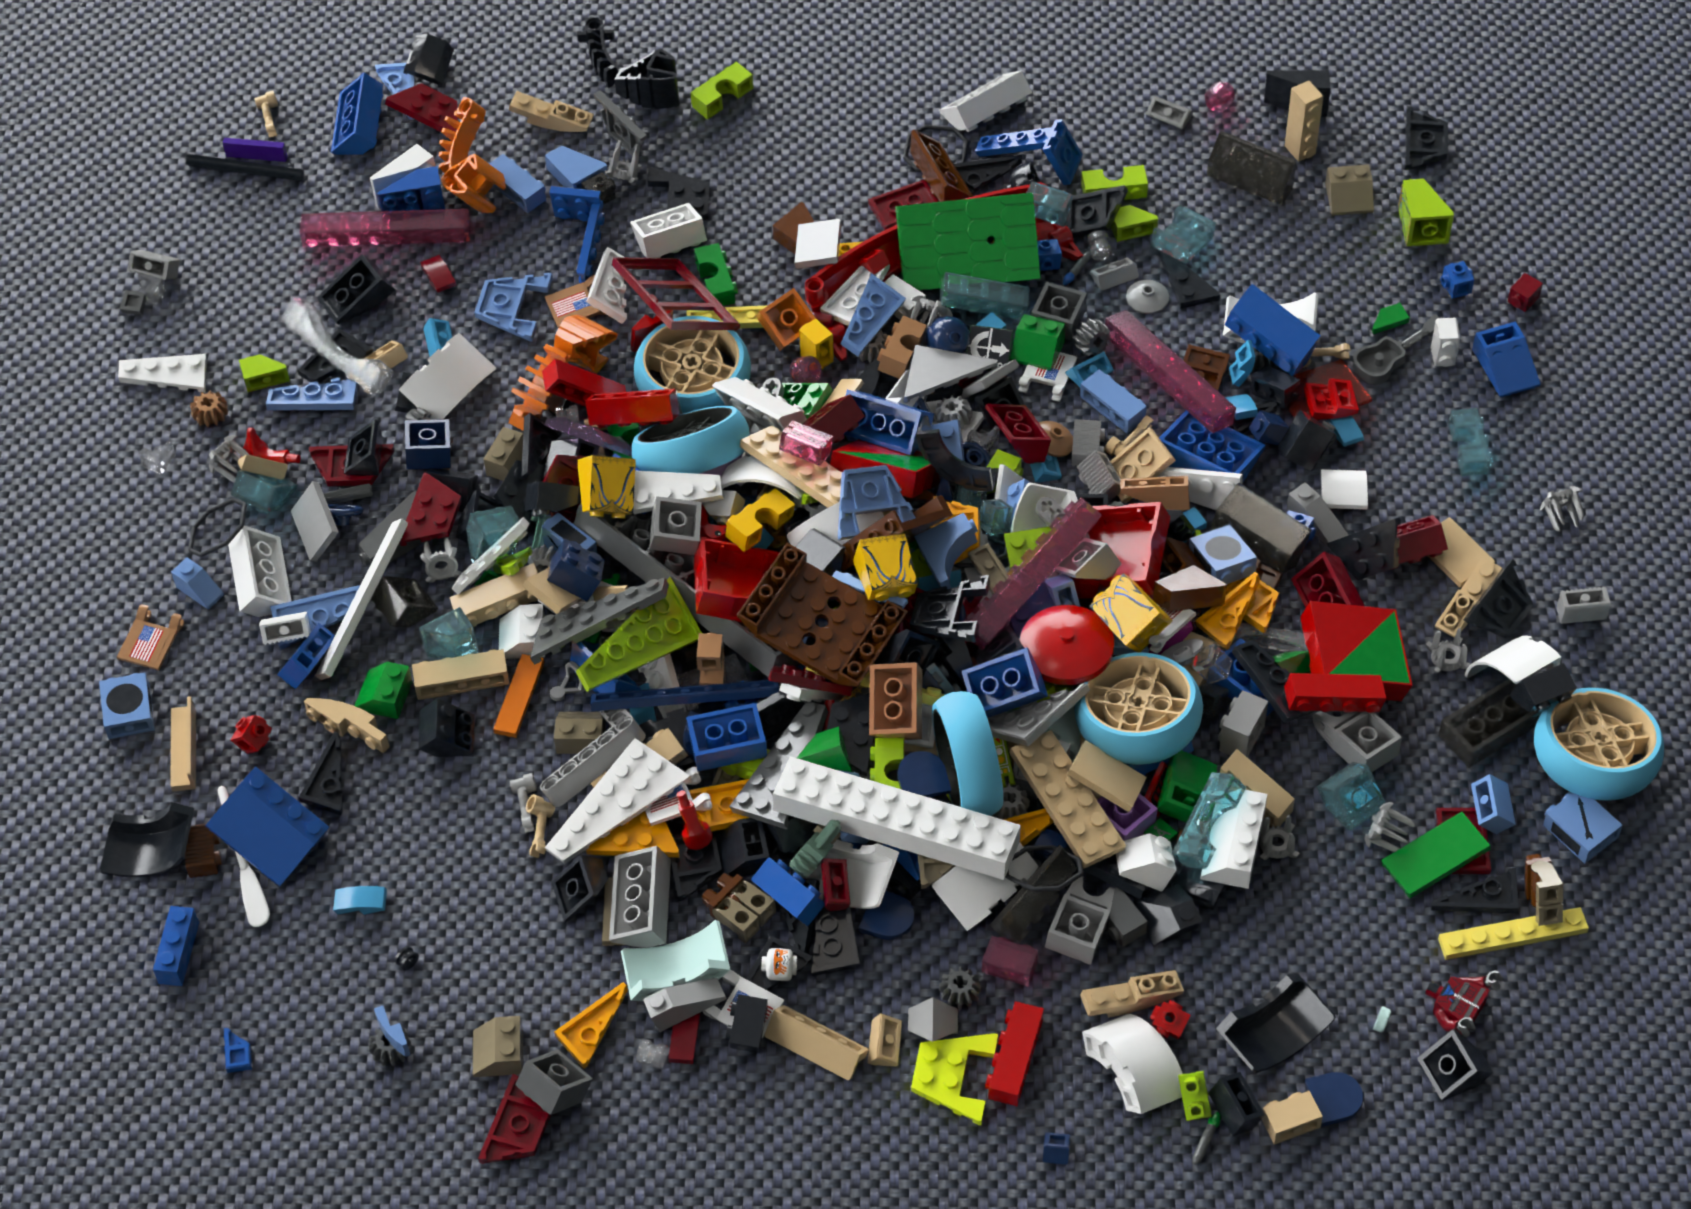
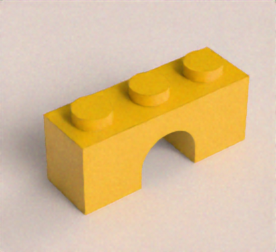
[725,488,795,552]

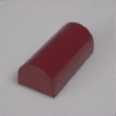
[821,858,851,911]

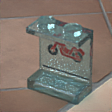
[1150,205,1216,264]

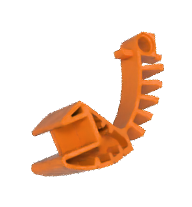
[439,97,506,213]
[508,315,618,431]

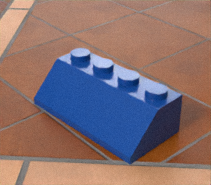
[331,73,384,155]
[1224,284,1321,376]
[844,389,934,455]

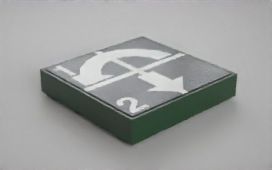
[966,325,1014,371]

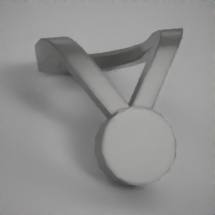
[550,661,585,701]

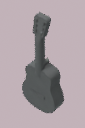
[1352,314,1440,385]

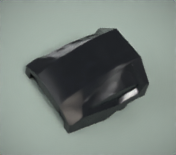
[403,34,454,87]
[1173,855,1228,910]

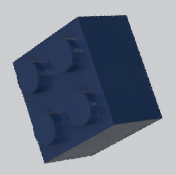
[405,419,451,470]
[547,538,605,602]

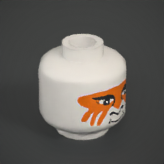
[761,948,797,981]

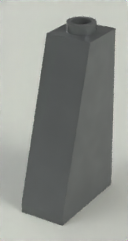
[359,490,424,567]

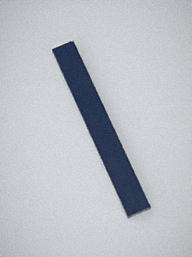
[591,680,779,711]

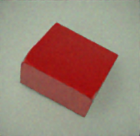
[858,249,890,274]

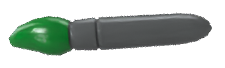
[1192,1111,1221,1165]

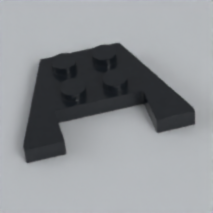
[645,167,710,220]
[909,575,991,642]

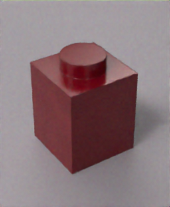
[1507,273,1543,312]

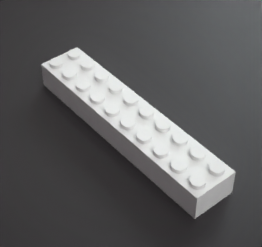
[773,757,1021,880]

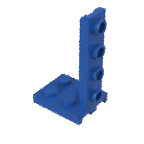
[975,119,1083,185]
[550,186,605,284]

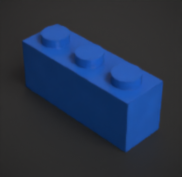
[751,857,825,926]
[153,906,199,986]

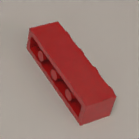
[542,358,626,406]
[585,389,680,428]
[1284,673,1386,713]
[985,1001,1044,1107]

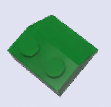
[1010,314,1065,371]
[354,662,413,719]

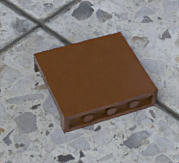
[841,495,953,572]

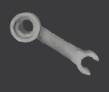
[510,773,537,833]

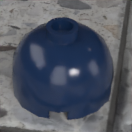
[925,316,970,353]

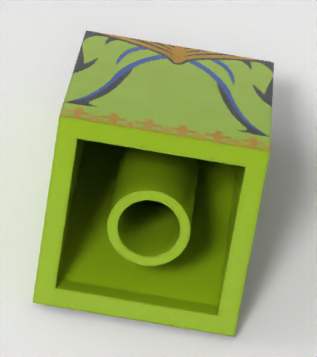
[1398,179,1454,246]

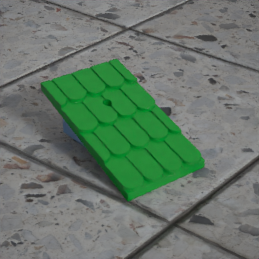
[895,192,1041,290]

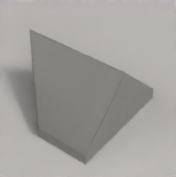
[908,997,958,1042]

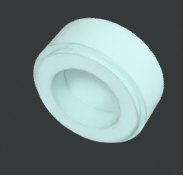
[1373,1006,1391,1033]

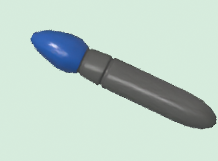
[1063,251,1092,285]

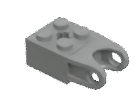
[1313,711,1402,777]
[1045,876,1115,965]

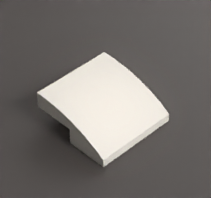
[1321,469,1368,510]

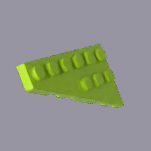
[576,577,702,692]

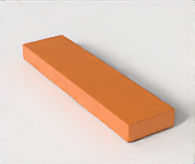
[493,654,545,738]

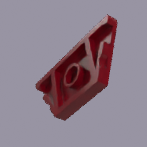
[385,83,458,132]
[309,444,395,486]
[543,455,588,523]
[399,473,462,546]
[768,663,853,696]
[478,1074,551,1164]

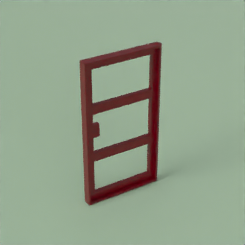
[611,257,741,331]

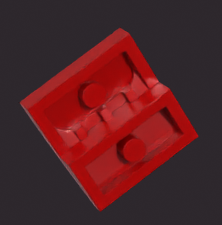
[631,310,673,352]
[1304,378,1359,419]

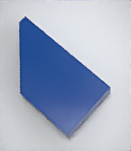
[224,1028,252,1073]

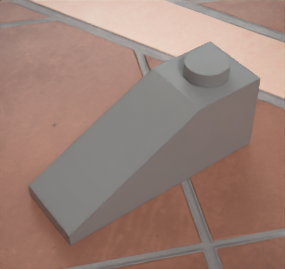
[1286,482,1348,545]
[643,978,727,1032]

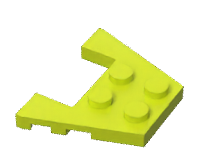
[911,1033,998,1125]

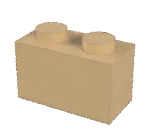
[1262,1091,1323,1144]

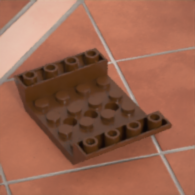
[737,543,908,687]

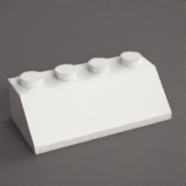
[939,70,1032,132]
[713,377,807,435]
[228,525,292,617]
[1200,789,1267,889]

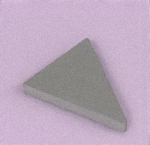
[903,345,998,403]
[988,683,1090,746]

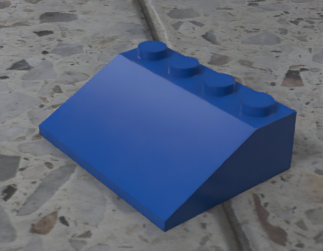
[1159,408,1266,484]
[205,766,329,887]

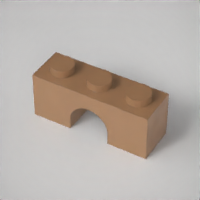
[877,316,927,379]
[697,633,726,685]

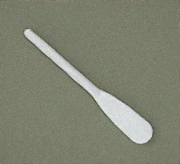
[218,786,270,927]

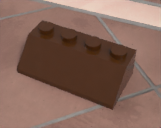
[910,129,973,202]

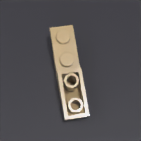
[509,91,594,132]
[1435,557,1502,638]
[304,698,389,753]
[1080,970,1184,1018]

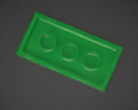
[1381,812,1491,898]

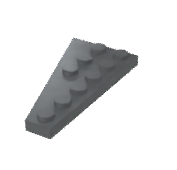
[530,577,669,665]
[729,701,828,829]

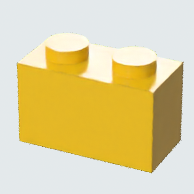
[799,319,834,372]

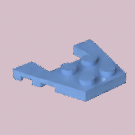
[474,273,553,342]
[838,465,916,540]

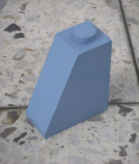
[545,146,609,190]

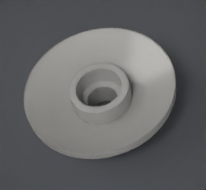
[1126,280,1169,314]
[1161,639,1204,666]

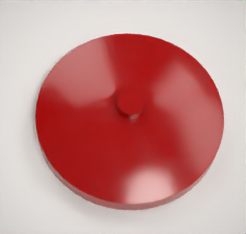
[1020,605,1114,685]

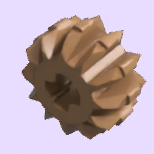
[190,390,228,428]

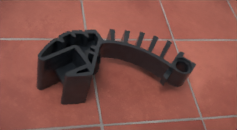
[576,17,680,109]

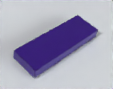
[223,138,288,162]

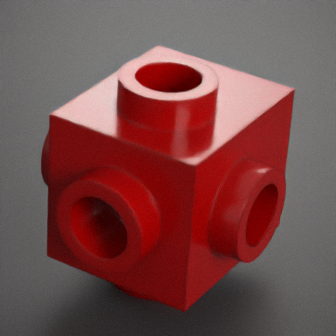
[230,715,272,754]
[1150,1000,1191,1040]

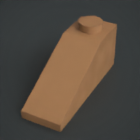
[1120,476,1190,512]

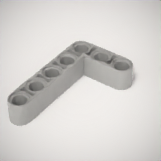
[540,709,646,807]

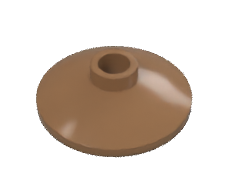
[1039,421,1073,457]

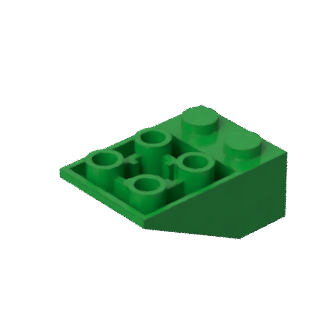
[774,383,833,419]
[1157,750,1217,823]

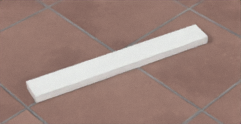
[315,519,408,680]

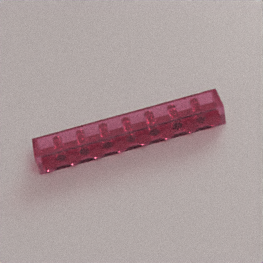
[299,209,471,247]
[1105,310,1236,433]
[964,497,1102,650]

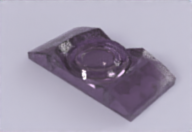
[545,417,632,457]

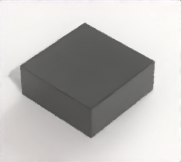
[120,290,148,315]

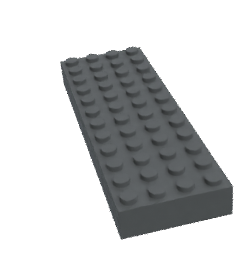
[574,503,816,677]

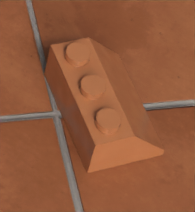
[869,663,922,740]

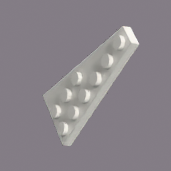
[545,738,692,864]

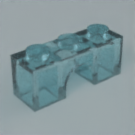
[1448,408,1493,476]
[953,483,1013,536]

